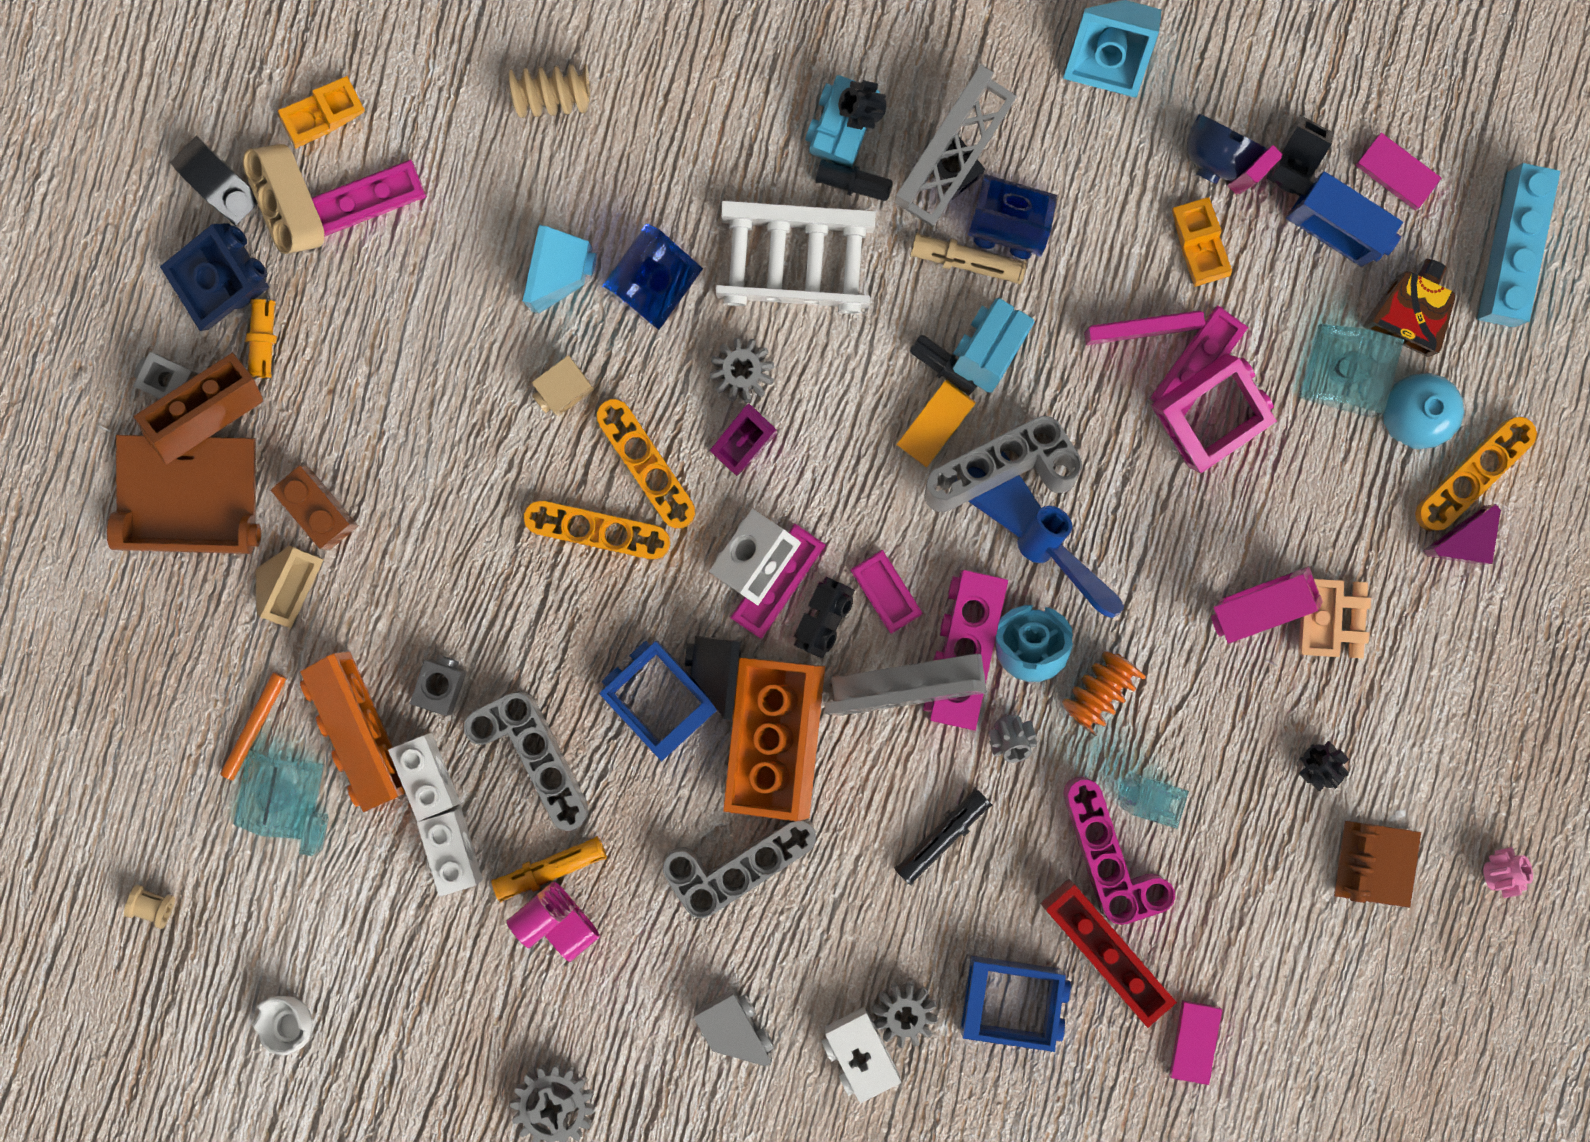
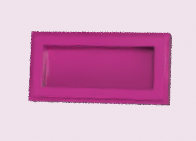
[1355,133,1442,211]
[1227,145,1283,195]
[850,550,923,634]
[1169,1000,1222,1085]

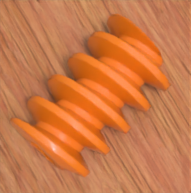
[1062,651,1146,736]

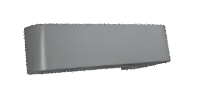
[924,416,1082,512]
[464,691,589,831]
[663,819,816,918]

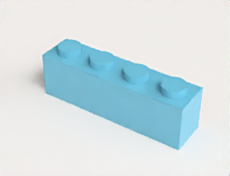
[1477,163,1560,328]

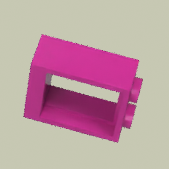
[1150,354,1277,473]
[1211,566,1323,644]

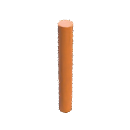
[220,672,287,780]

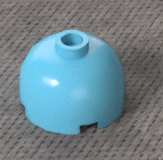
[1382,373,1465,450]
[995,605,1073,682]

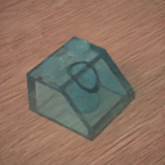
[1298,324,1404,418]

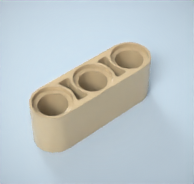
[243,144,325,254]

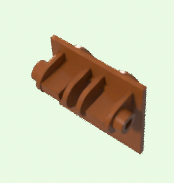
[1334,820,1421,908]

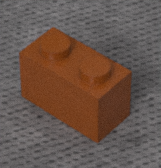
[271,465,359,550]

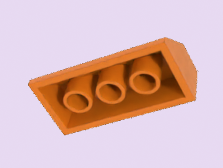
[300,652,405,812]
[723,658,825,821]

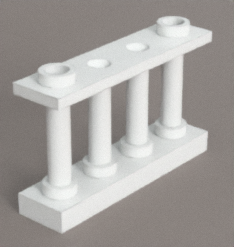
[716,201,876,314]

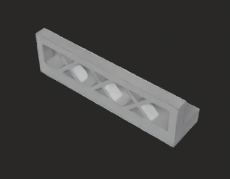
[894,64,1017,227]
[824,654,987,716]

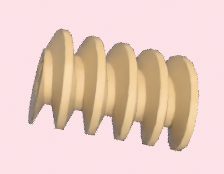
[509,63,590,118]

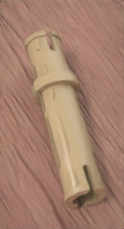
[910,232,1027,285]

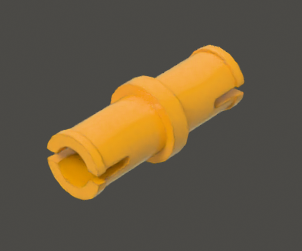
[245,299,277,378]

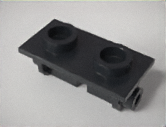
[793,576,855,659]

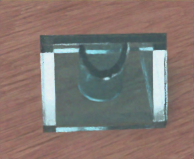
[233,749,325,840]

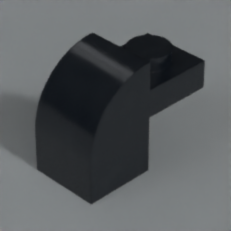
[1266,115,1334,196]
[170,135,258,226]

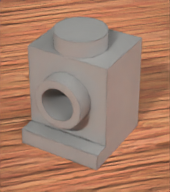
[133,351,199,399]

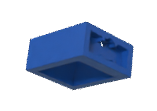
[1286,171,1403,267]
[599,640,717,762]
[960,955,1071,1052]

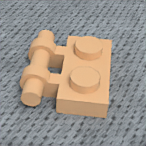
[1298,579,1371,659]

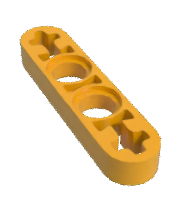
[597,399,696,529]
[1415,417,1537,531]
[524,501,671,560]

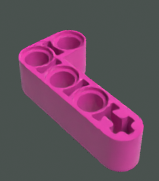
[1063,776,1175,925]
[506,881,600,962]

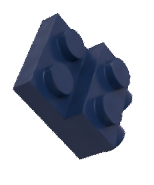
[160,223,270,331]

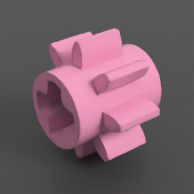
[1483,847,1533,898]

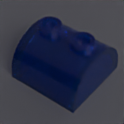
[967,174,1057,259]
[601,224,703,330]

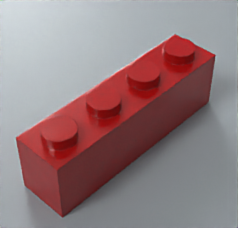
[1040,879,1177,1028]

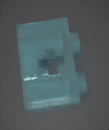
[1118,771,1189,829]

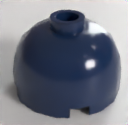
[1187,113,1266,185]

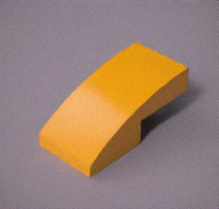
[277,76,365,149]
[1172,197,1232,287]
[896,380,976,467]

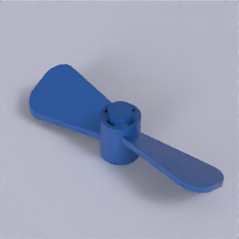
[955,451,1124,618]

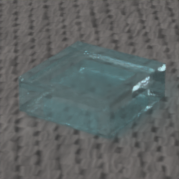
[299,812,329,856]

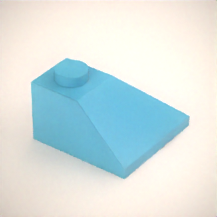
[1063,0,1162,98]
[522,225,597,314]

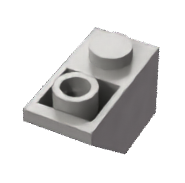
[693,988,775,1066]

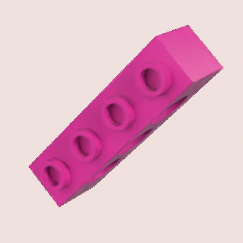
[923,570,1008,731]

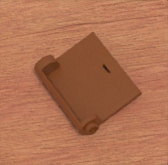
[107,435,261,554]

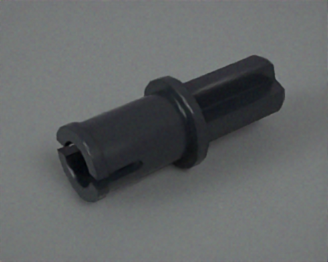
[815,159,893,201]
[910,335,977,396]

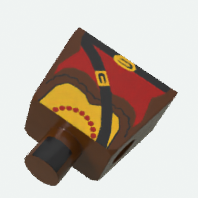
[1363,259,1456,357]

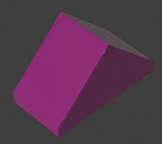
[709,403,777,476]
[1423,504,1501,565]

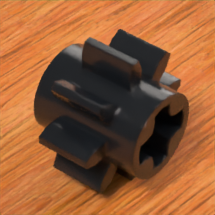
[838,80,887,130]
[1299,741,1349,792]

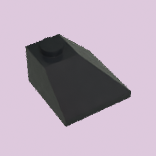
[685,636,742,720]

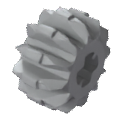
[710,338,775,403]
[873,981,938,1048]

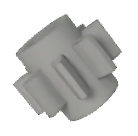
[988,715,1037,763]

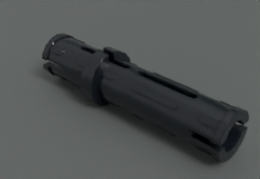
[894,788,992,886]

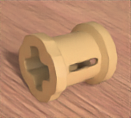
[124,884,175,929]

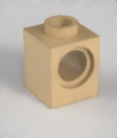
[531,355,595,417]

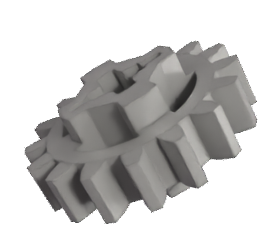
[511,1063,596,1142]

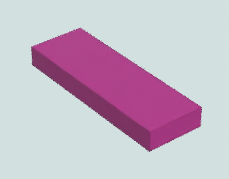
[312,159,427,236]
[1149,305,1249,416]
[1084,310,1205,345]
[730,524,826,639]

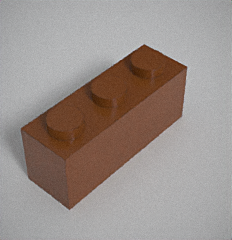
[133,352,264,465]

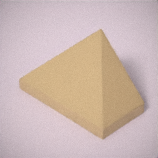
[256,546,324,628]

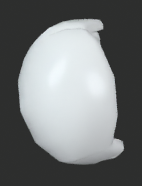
[253,995,313,1055]

